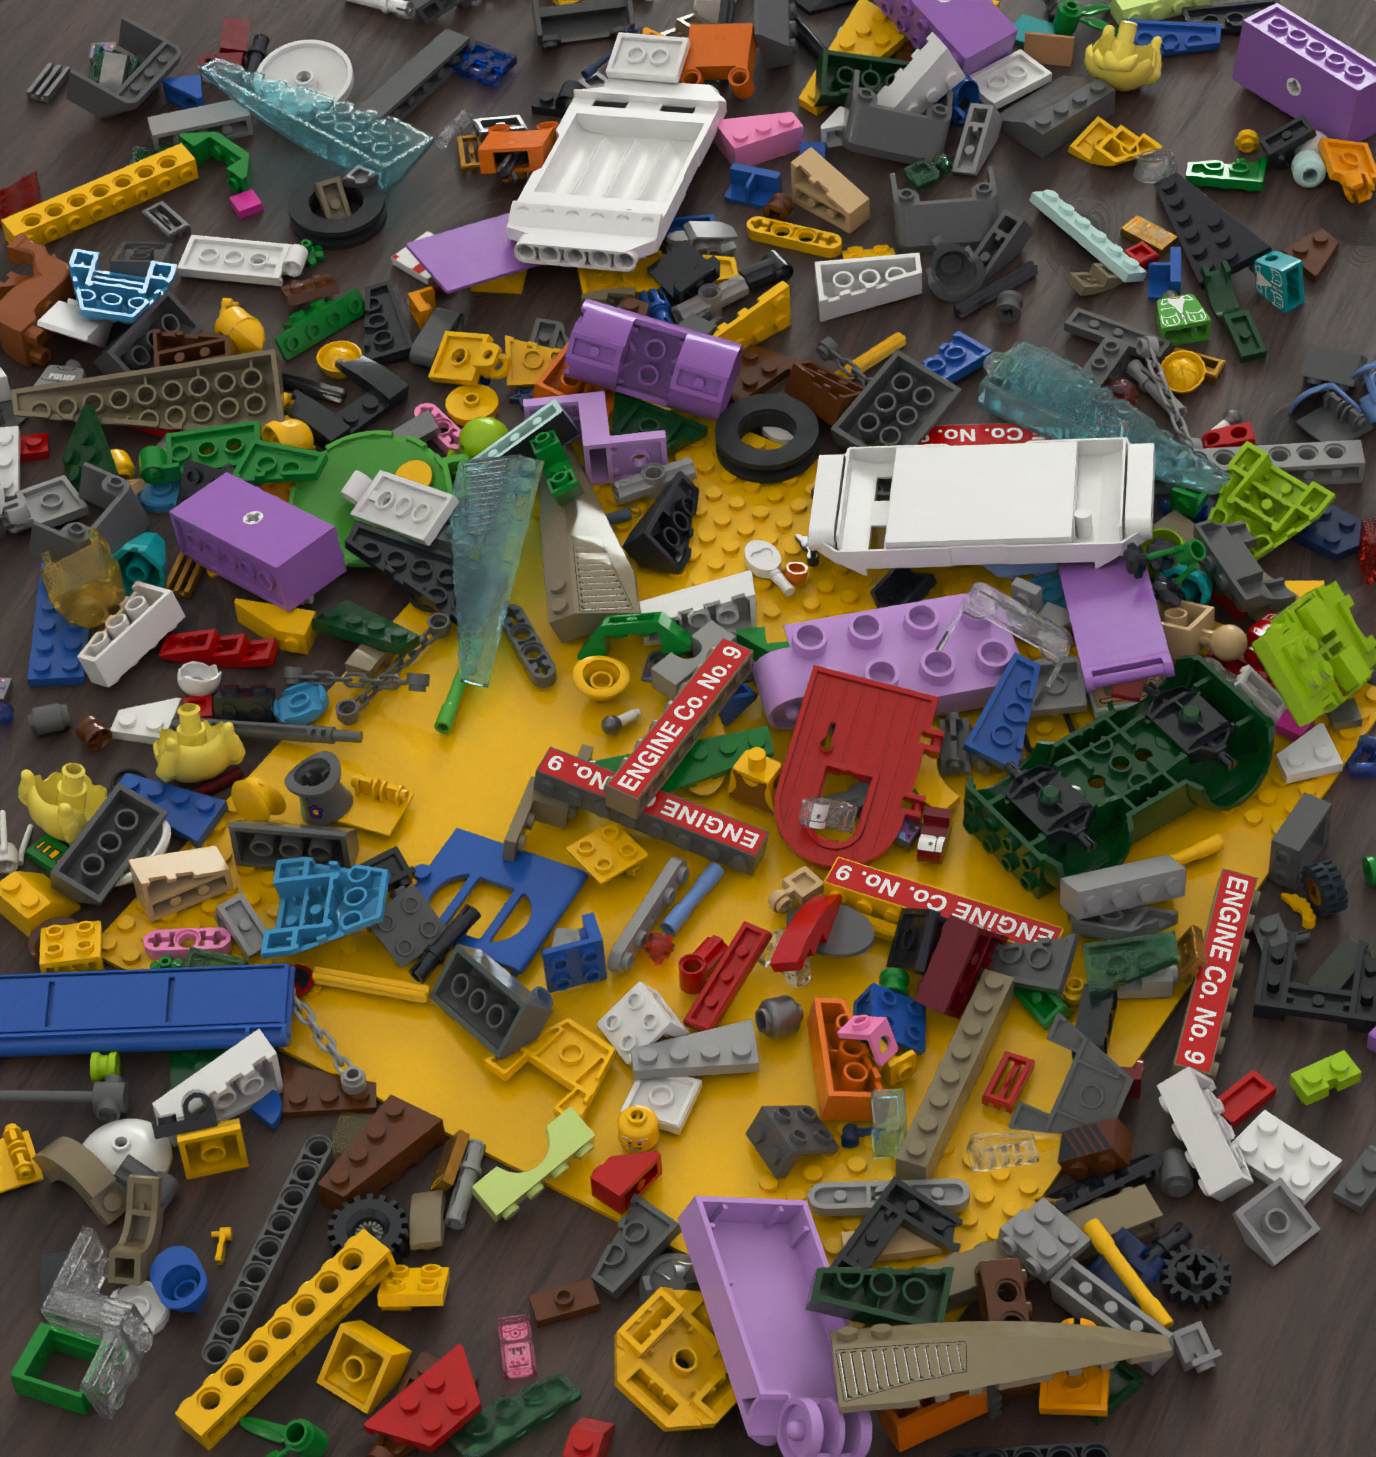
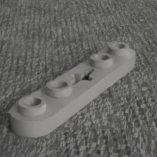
[607,856,690,974]
[808,1178,970,1216]

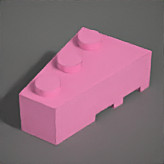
[714,112,804,166]

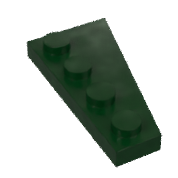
[312,600,420,656]

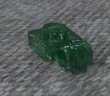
[904,154,953,190]

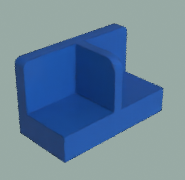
[724,162,782,209]
[1148,247,1181,301]

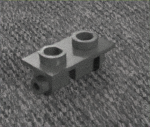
[940,712,971,775]

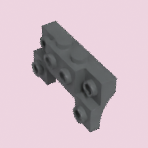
[1193,519,1296,612]

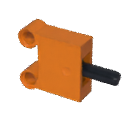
[680,0,757,99]
[478,121,559,182]

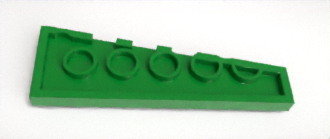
[595,726,774,793]

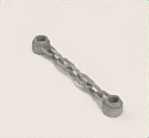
[1136,336,1203,450]
[293,987,367,1095]

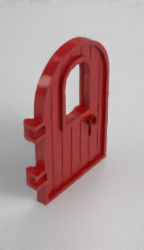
[774,665,945,871]

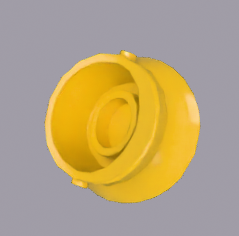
[231,776,286,822]

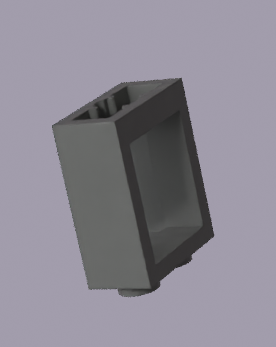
[1268,792,1332,891]

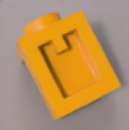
[408,286,436,330]

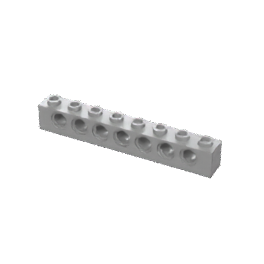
[1154,440,1365,494]

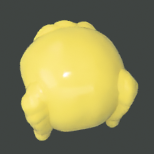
[1084,20,1162,92]
[153,703,246,783]
[18,763,107,846]

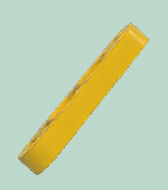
[746,216,842,258]

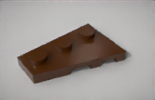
[282,1063,377,1118]

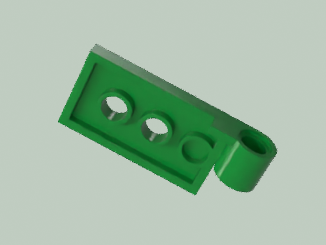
[139,420,261,484]

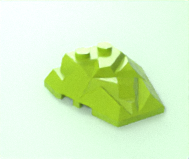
[1207,441,1336,561]

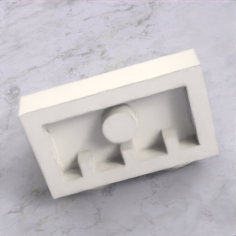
[597,981,689,1066]

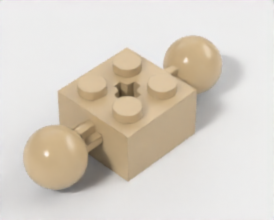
[1156,599,1247,662]

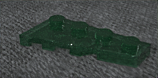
[445,1371,582,1457]

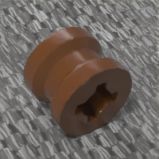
[763,193,794,222]
[76,715,112,752]

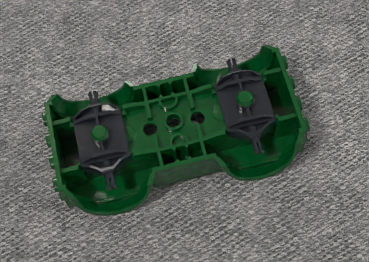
[963,654,1276,900]

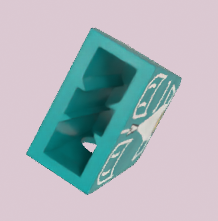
[1249,251,1305,314]

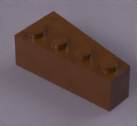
[318,1094,446,1212]

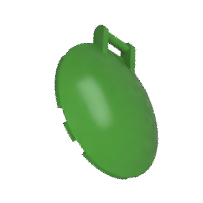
[289,430,478,567]

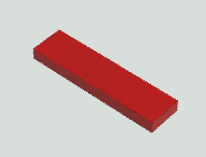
[683,921,772,1032]

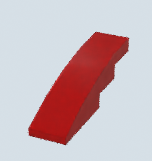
[159,629,279,668]
[770,894,843,972]

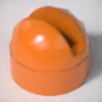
[785,562,808,586]

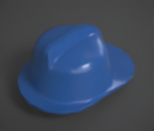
[150,1246,209,1314]

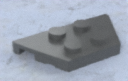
[1066,906,1178,944]

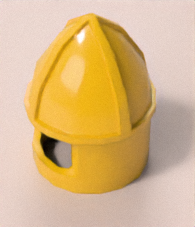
[214,306,265,354]

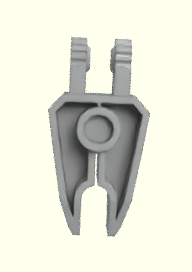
[665,221,738,256]

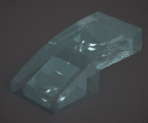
[871,1089,907,1158]

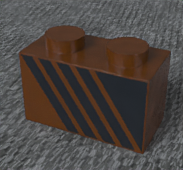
[1057,1117,1134,1181]

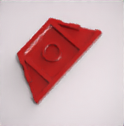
[363,1343,482,1453]

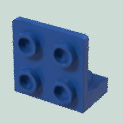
[542,912,607,993]
[853,983,926,1055]

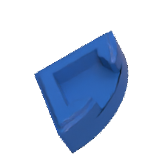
[251,1089,282,1131]

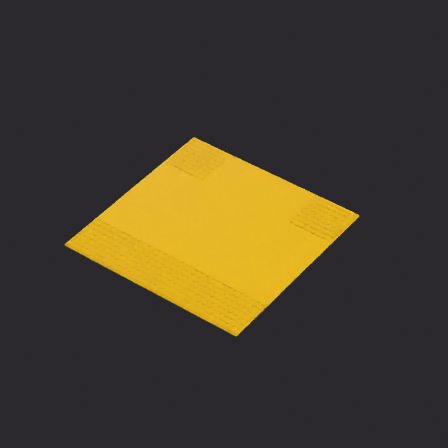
[101,398,1376,1329]

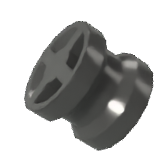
[995,290,1023,324]

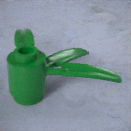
[1052,0,1118,37]
[239,1417,328,1457]

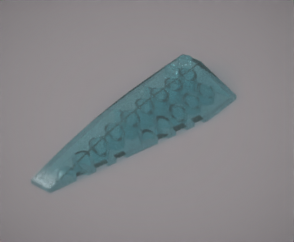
[199,58,435,193]

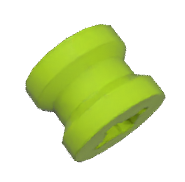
[90,1052,120,1083]

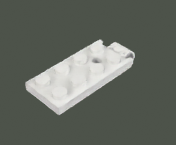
[177,235,308,286]
[340,470,460,546]

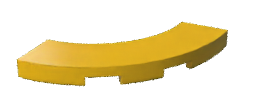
[914,725,960,810]

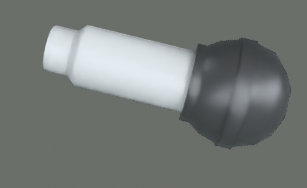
[1211,410,1242,430]
[601,708,641,735]

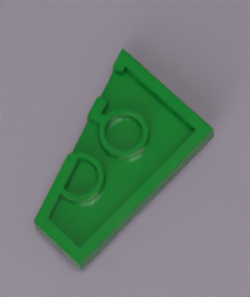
[1185,156,1267,192]
[232,439,328,484]

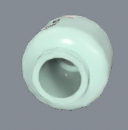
[1291,150,1326,188]

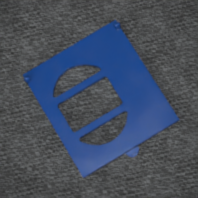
[414,828,589,977]

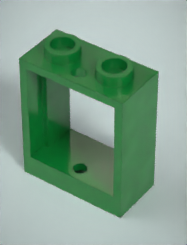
[10,1322,117,1416]

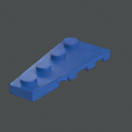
[1122,19,1222,57]
[923,331,993,383]
[963,652,1041,770]
[119,773,228,848]

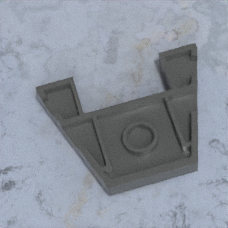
[1008,1013,1134,1134]

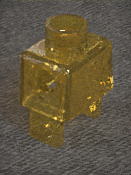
[40,527,125,628]

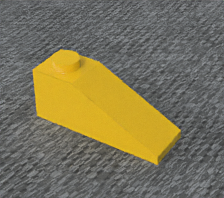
[234,598,318,655]

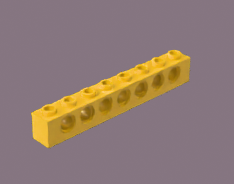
[1,143,199,245]
[174,1229,397,1451]

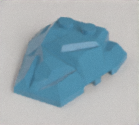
[69,249,177,325]
[261,857,390,959]

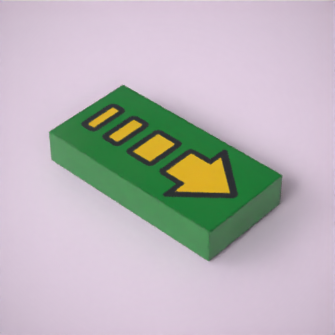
[25,833,68,872]

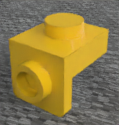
[869,1039,917,1086]

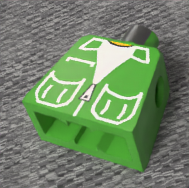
[1156,290,1211,346]

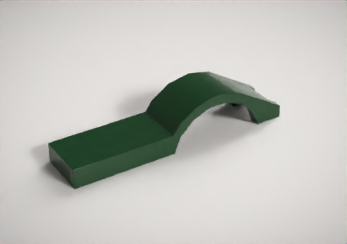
[1201,260,1267,363]

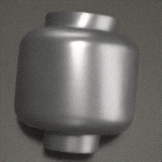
[755,995,804,1039]

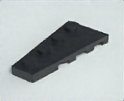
[1035,1152,1163,1213]

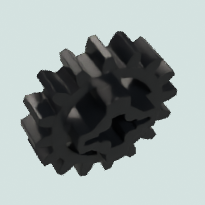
[1159,1243,1232,1311]

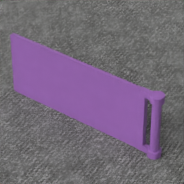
[406,213,543,293]
[1057,544,1175,693]

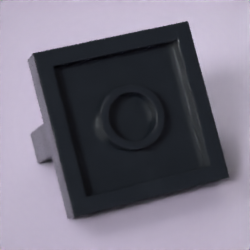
[886,908,948,976]

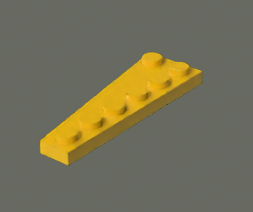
[713,281,791,350]

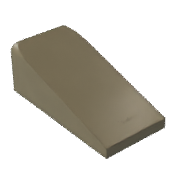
[313,176,352,219]

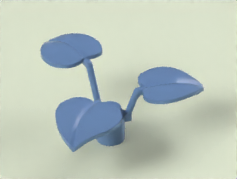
[1289,360,1376,424]

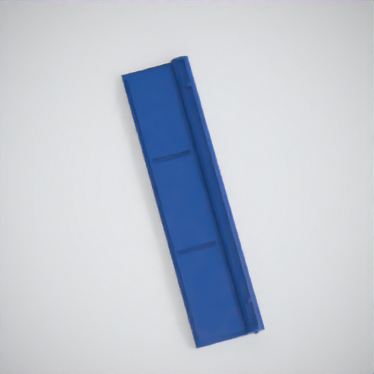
[0,963,296,1057]

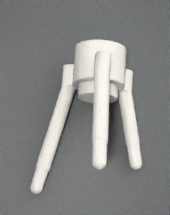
[0,810,33,874]

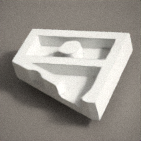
[110,698,182,744]
[1276,723,1343,784]

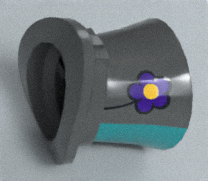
[284,751,353,826]

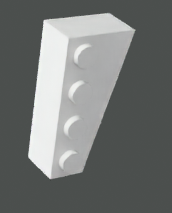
[815,253,922,322]
[639,570,757,646]
[77,581,186,688]
[152,1029,283,1147]

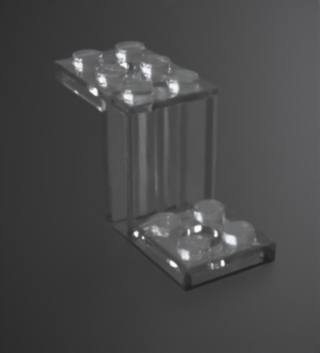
[40,1226,154,1420]

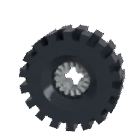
[327,1193,410,1270]

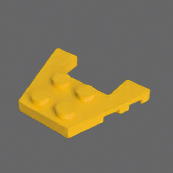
[484,1018,616,1119]

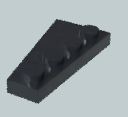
[1181,0,1282,34]
[363,280,413,364]

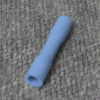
[660,862,725,936]

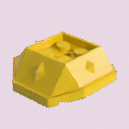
[614,1287,737,1432]

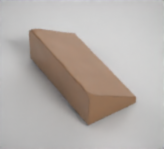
[1023,31,1075,67]

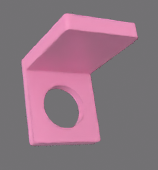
[837,1015,899,1066]

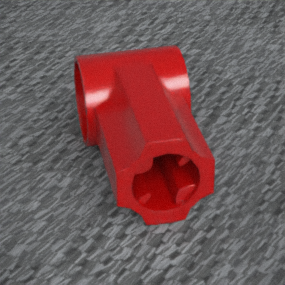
[678,935,728,995]

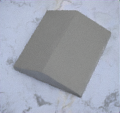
[1232,1177,1320,1267]

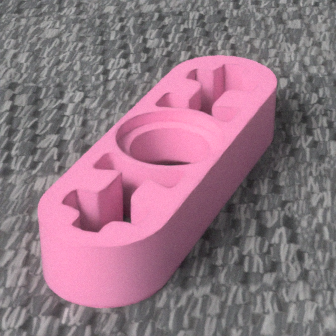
[414,403,461,454]
[143,927,233,960]

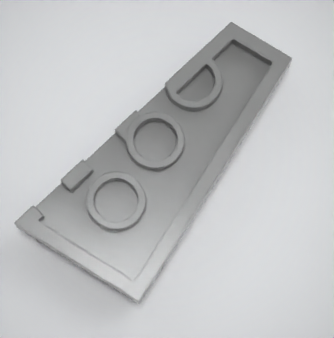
[631,1019,759,1080]

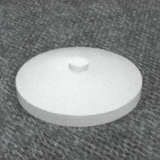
[255,40,354,121]

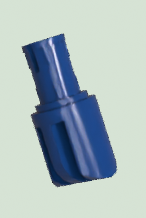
[638,287,674,324]

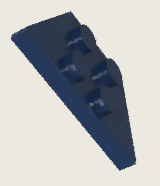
[1290,504,1376,562]

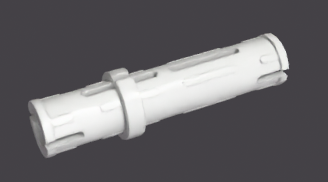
[344,0,413,17]

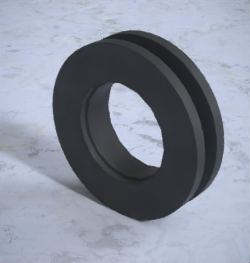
[288,170,387,250]
[715,394,819,483]

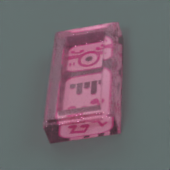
[497,1314,537,1380]

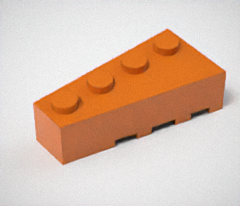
[807,997,891,1122]

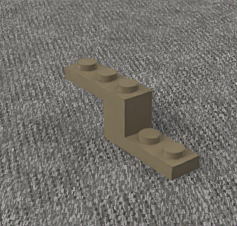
[502,744,596,862]

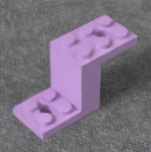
[523,391,668,485]

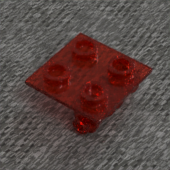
[0,171,42,228]

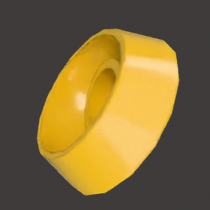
[316,341,362,379]
[1160,350,1206,395]

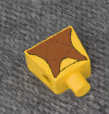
[727,747,783,817]

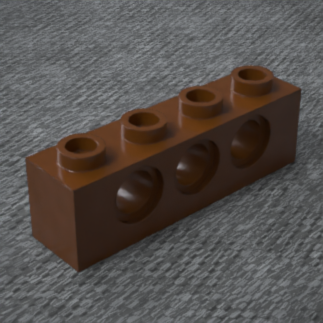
[974,1257,1040,1399]

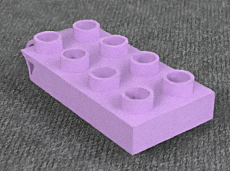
[752,588,1019,735]
[677,1196,872,1457]

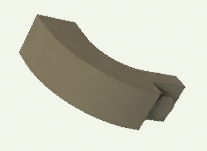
[32,1136,126,1227]
[108,1174,164,1286]

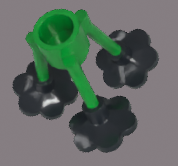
[1123,537,1206,607]

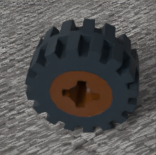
[1301,859,1348,918]

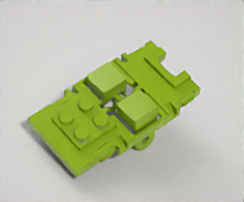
[1252,581,1376,727]

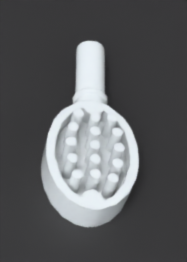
[744,540,795,596]

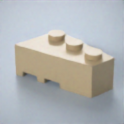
[791,147,870,234]
[128,846,234,923]

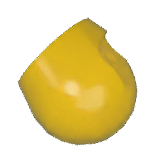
[261,419,314,450]

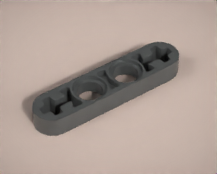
[498,604,557,688]

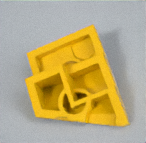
[1067,116,1162,166]

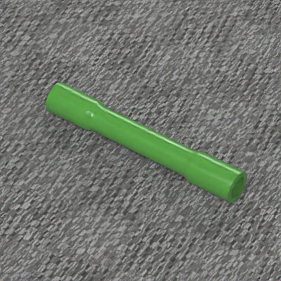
[434,639,483,734]

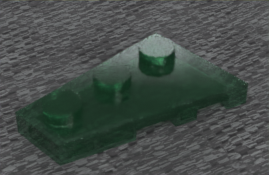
[1082,930,1180,1000]

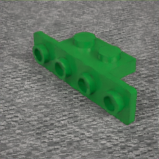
[274,289,365,360]

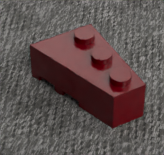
[914,915,1009,1019]

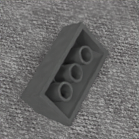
[754,0,798,69]
[93,289,203,375]
[50,782,168,905]
[228,819,359,869]
[429,944,553,1059]

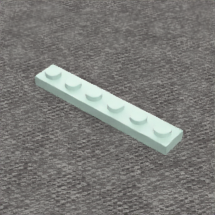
[1029,189,1147,283]

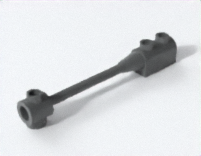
[0,1074,130,1123]

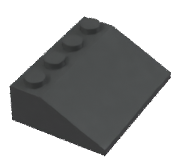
[1000,75,1116,158]
[831,349,962,452]

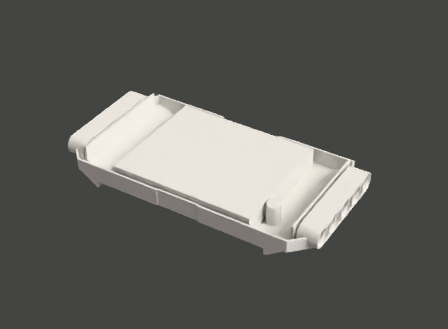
[507,78,727,272]
[809,437,1155,576]

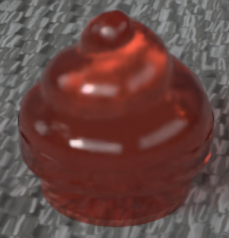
[644,933,675,966]

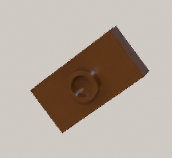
[528,1278,601,1328]

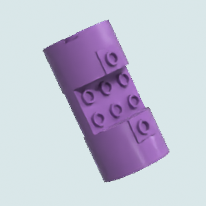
[564,298,743,422]

